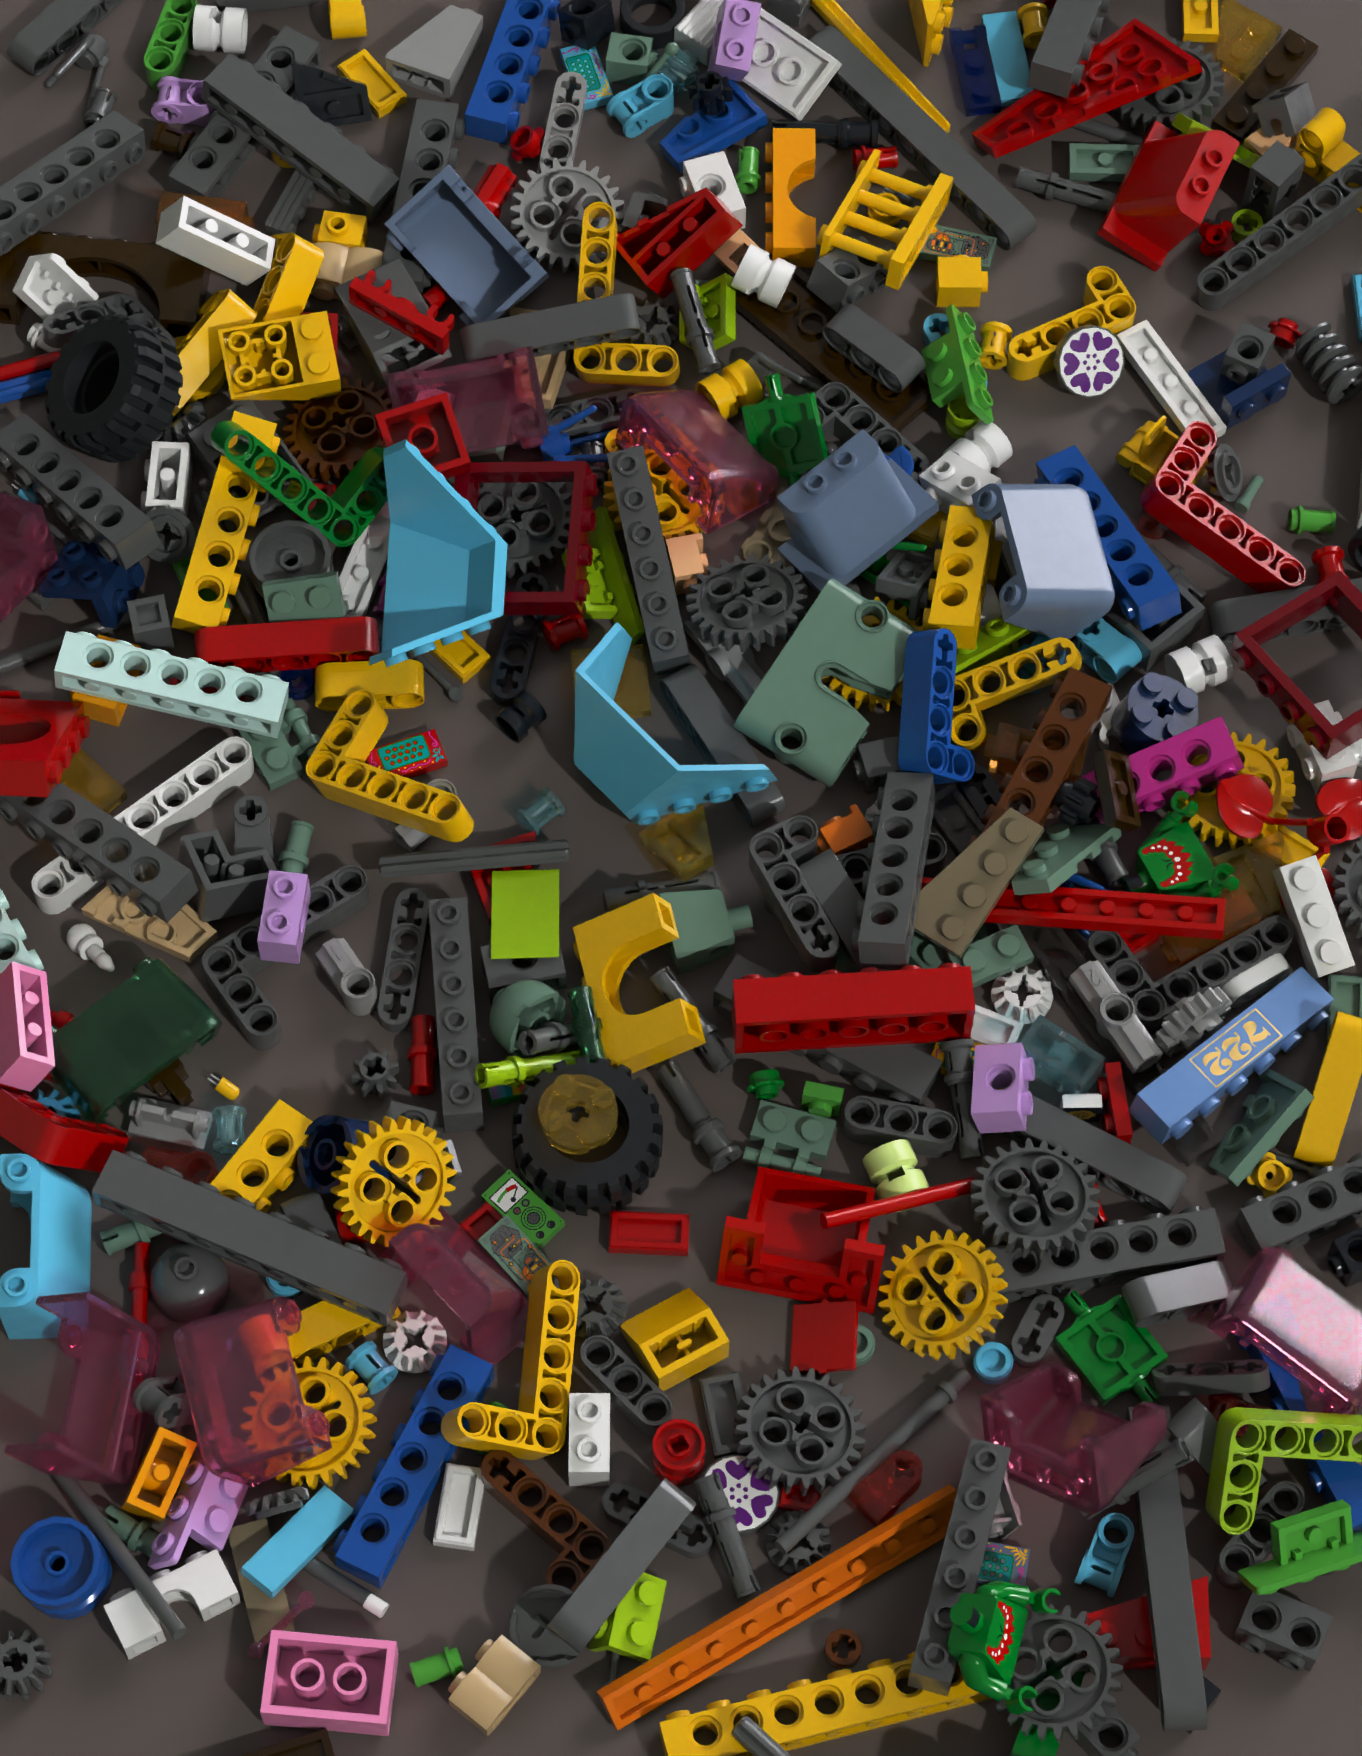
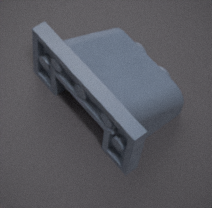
[777,429,940,594]

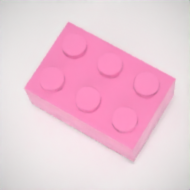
[260,1630,399,1736]

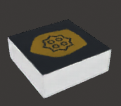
[1059,1094,1102,1122]

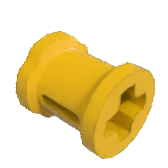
[1017,2,1048,49]
[979,321,1013,370]

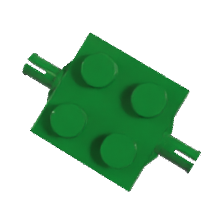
[741,373,828,487]
[1054,1290,1168,1406]

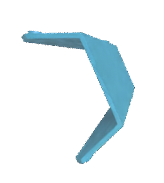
[369,439,508,667]
[573,622,778,825]

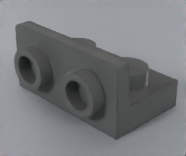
[875,550,937,621]

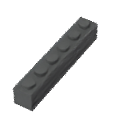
[264,128,343,237]

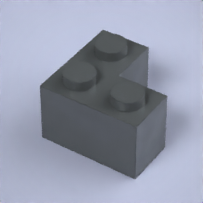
[178,829,277,922]

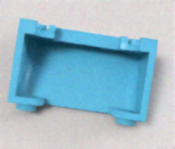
[0,1153,92,1340]

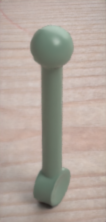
[642,42,679,81]

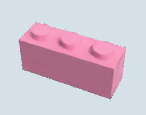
[0,962,55,1092]

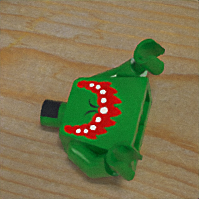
[1122,790,1239,898]
[947,1580,1061,1715]

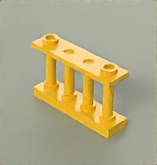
[816,149,954,290]

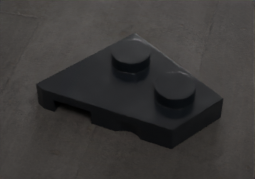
[291,61,372,126]

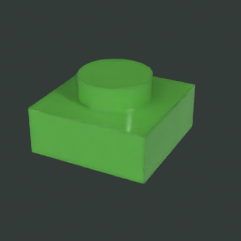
[801,1081,844,1118]

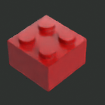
[375,392,471,479]

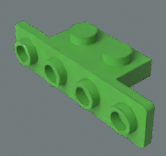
[921,304,994,425]
[1238,1499,1362,1595]

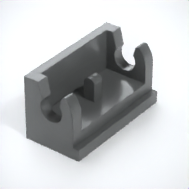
[1252,82,1317,138]

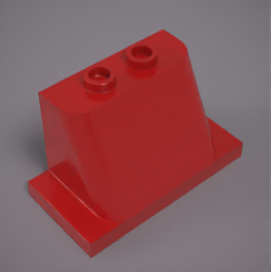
[1096,120,1240,271]
[716,1166,886,1314]

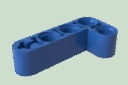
[898,628,975,784]

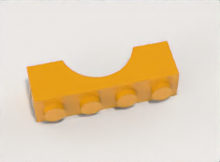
[765,128,816,268]

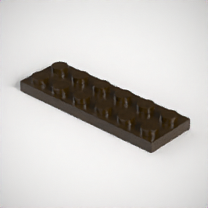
[736,257,933,433]

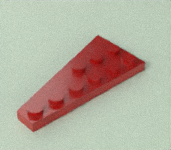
[971,18,1203,159]

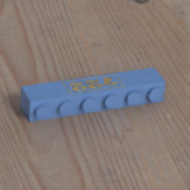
[1129,966,1334,1145]

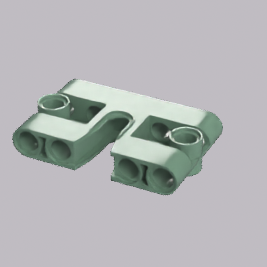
[733,578,918,787]

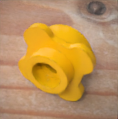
[1246,1152,1293,1198]

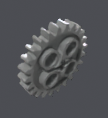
[509,157,625,273]

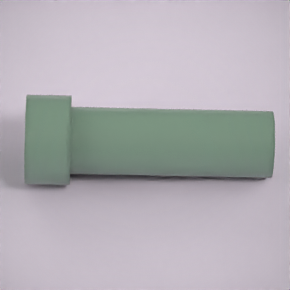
[1234,475,1264,513]

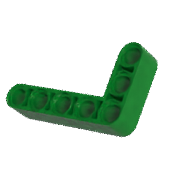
[210,421,388,547]

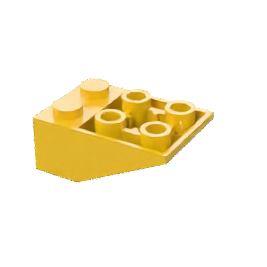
[908,0,959,67]
[218,311,341,400]

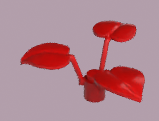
[1215,774,1362,913]

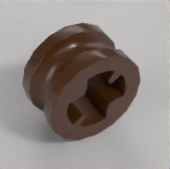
[824,1628,862,1670]

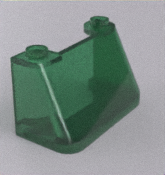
[49,956,222,1123]

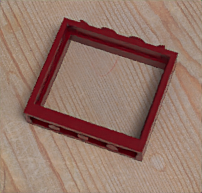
[454,461,599,615]
[1231,571,1362,760]

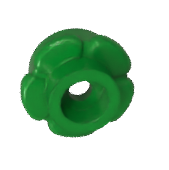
[746,1069,785,1100]

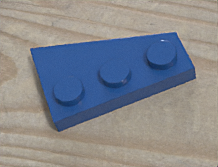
[659,79,768,173]

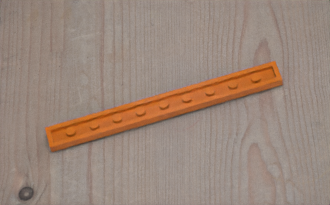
[596,1484,957,1731]

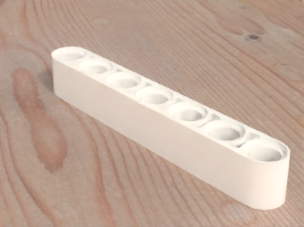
[31,736,255,915]

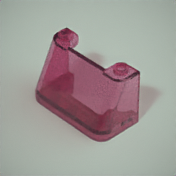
[386,346,550,453]
[615,389,779,535]
[1207,1246,1362,1414]
[174,1296,332,1487]
[980,1361,1167,1515]

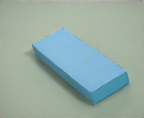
[981,11,1034,107]
[241,1485,354,1599]

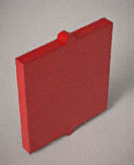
[790,1299,859,1376]

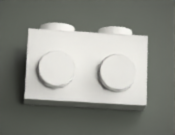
[13,253,99,320]

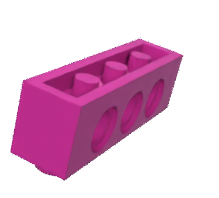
[1080,716,1244,824]

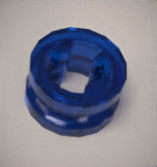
[280,669,315,701]

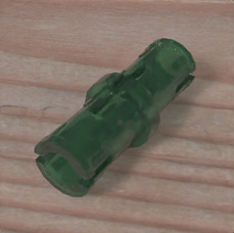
[567,986,606,1063]

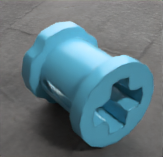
[345,1341,398,1395]

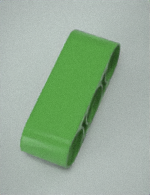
[144,0,198,92]

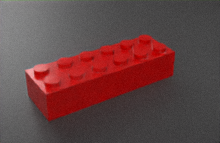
[731,963,975,1054]

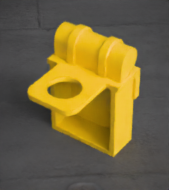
[1116,415,1208,486]

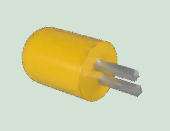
[207,1073,240,1101]

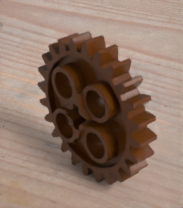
[283,377,397,483]

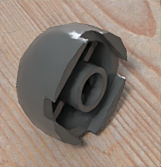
[150,1242,230,1324]

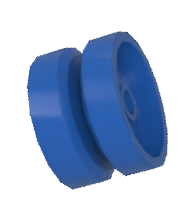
[10,1516,113,1620]

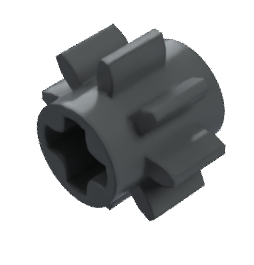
[351,1049,399,1099]

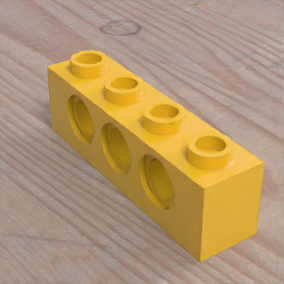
[923,505,996,650]
[211,1099,313,1259]

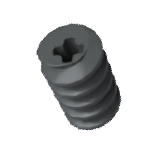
[1295,322,1362,404]

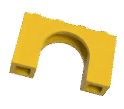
[573,893,706,1073]

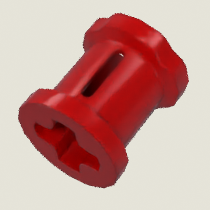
[1311,546,1350,585]
[540,615,589,652]

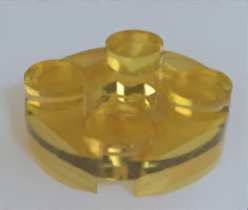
[538,1074,618,1154]

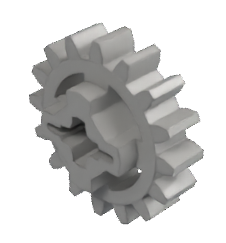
[1154,986,1233,1057]

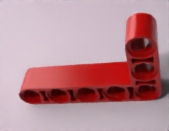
[1140,421,1306,594]
[0,1084,130,1173]

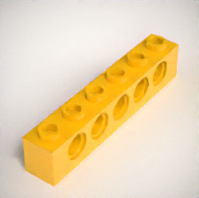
[171,411,281,634]

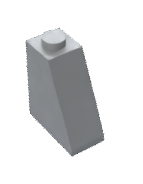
[385,5,484,100]

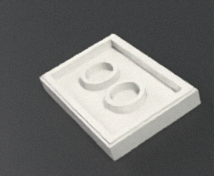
[742,8,842,121]

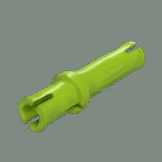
[474,1050,588,1089]

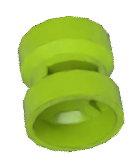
[945,393,981,440]

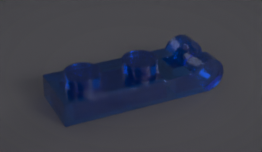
[949,24,1002,117]

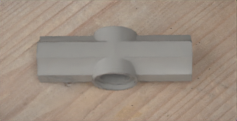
[684,620,765,705]
[1069,960,1163,1074]

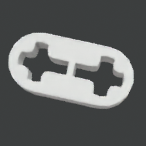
[1222,953,1292,1008]

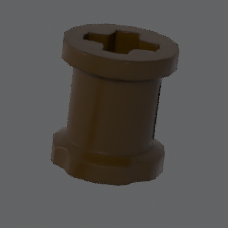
[150,121,196,161]

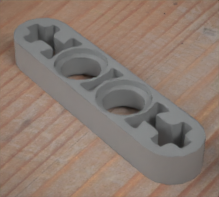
[537,72,587,197]

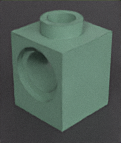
[606,32,658,85]

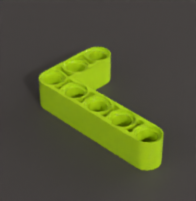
[1206,1407,1362,1535]

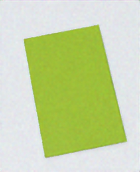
[491,869,559,959]

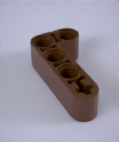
[481,1450,610,1592]

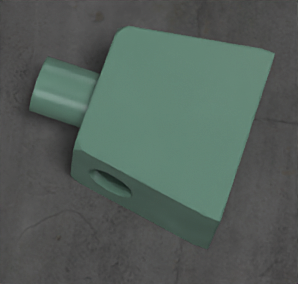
[659,889,753,975]

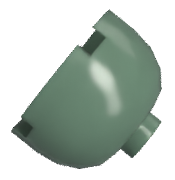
[489,979,567,1058]

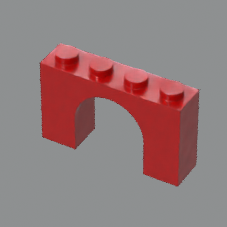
[0,698,90,798]

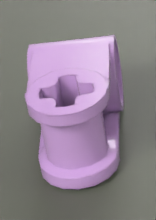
[151,76,216,127]

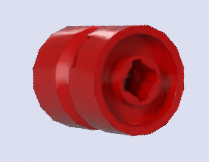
[652,1419,705,1487]

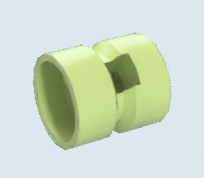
[862,1139,930,1213]

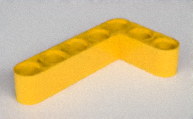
[573,202,680,387]
[306,689,474,842]
[441,1260,580,1460]

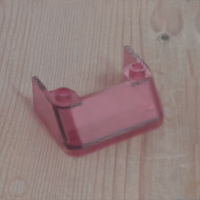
[4,1292,160,1485]

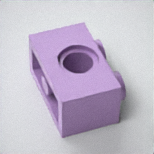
[707,0,761,82]
[257,870,311,964]
[971,1043,1035,1134]

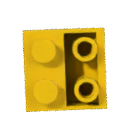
[619,1288,730,1392]

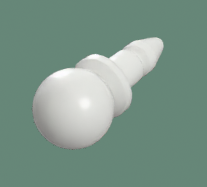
[66,923,115,972]

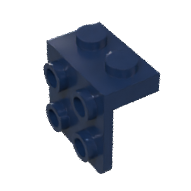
[1188,349,1291,429]
[39,541,146,628]

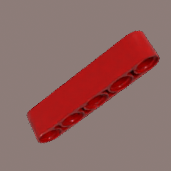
[194,616,380,673]

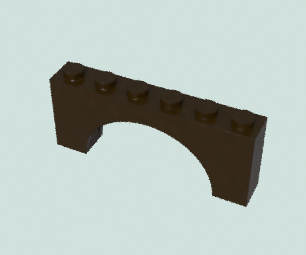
[0,232,211,338]

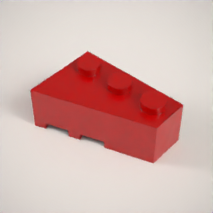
[616,187,743,299]
[1080,1576,1211,1670]

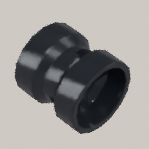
[494,690,547,743]

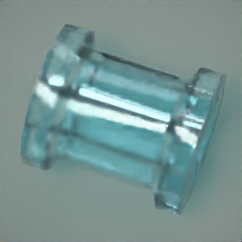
[515,787,565,836]
[212,1105,247,1155]

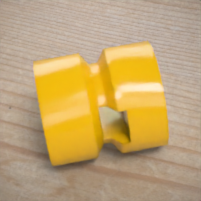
[695,359,764,424]

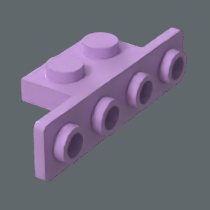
[148,1421,251,1570]

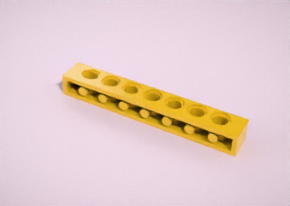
[659,1651,992,1756]

